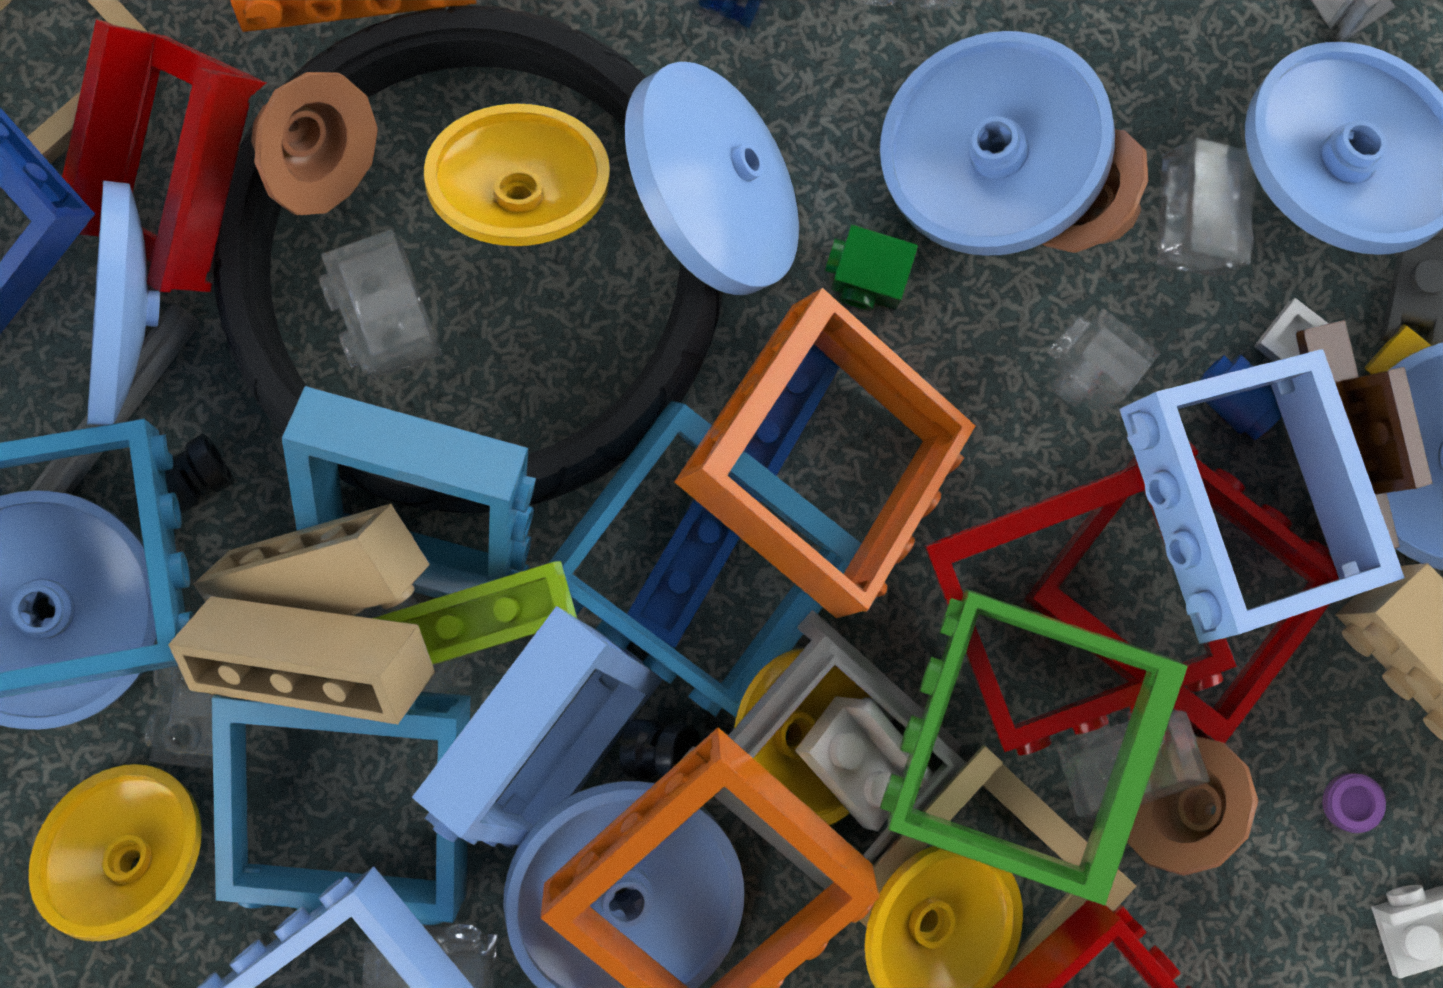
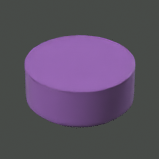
[1322,773,1386,833]

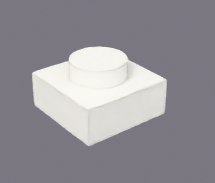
[1254,298,1329,362]

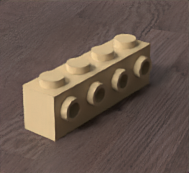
[193,504,430,616]
[168,596,435,725]

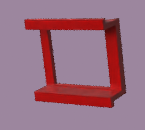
[62,19,267,292]

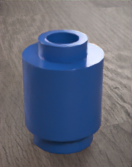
[1199,355,1282,440]

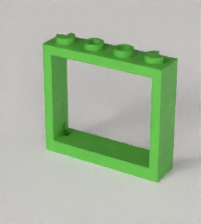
[880,589,1188,906]

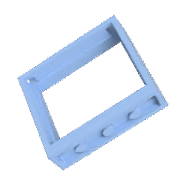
[1119,349,1405,644]
[412,606,663,849]
[197,866,474,988]

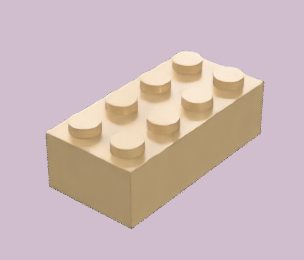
[1335,563,1443,741]

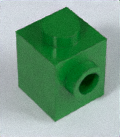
[825,224,918,311]

